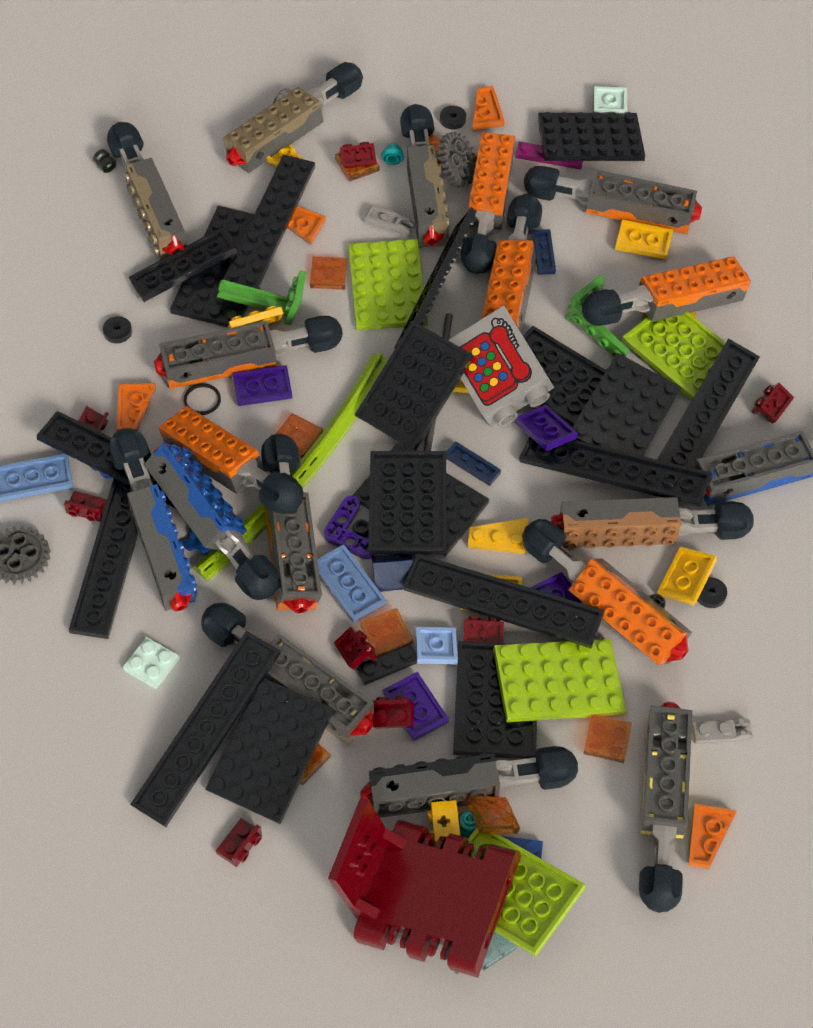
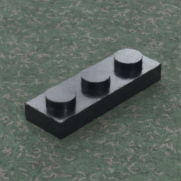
[356,643,417,685]

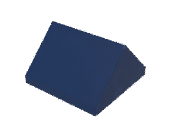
[371,554,413,592]

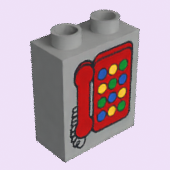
[448,306,554,427]

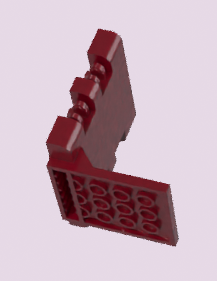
[328,797,521,978]

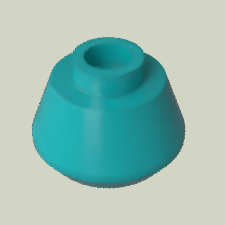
[381,143,404,165]
[458,810,484,838]

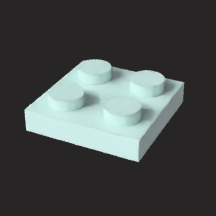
[594,86,627,113]
[123,637,180,690]

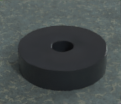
[440,105,467,130]
[103,316,132,344]
[697,577,727,608]

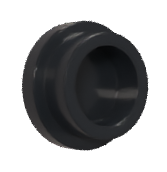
[352,519,369,538]

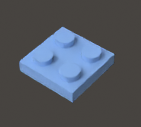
[416,627,458,664]

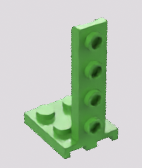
[217,270,307,325]
[564,275,629,358]

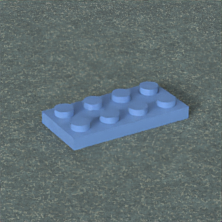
[0,454,74,502]
[317,544,387,623]

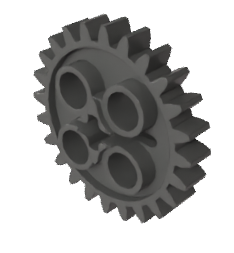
[437,131,476,188]
[0,526,51,585]

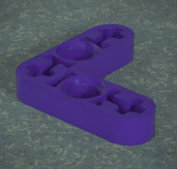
[324,496,375,559]

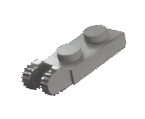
[365,205,415,236]
[692,719,753,744]

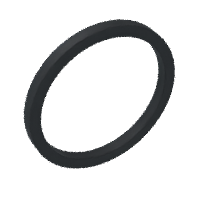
[184,383,221,415]

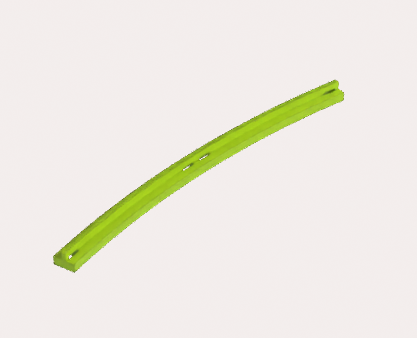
[193,352,389,581]

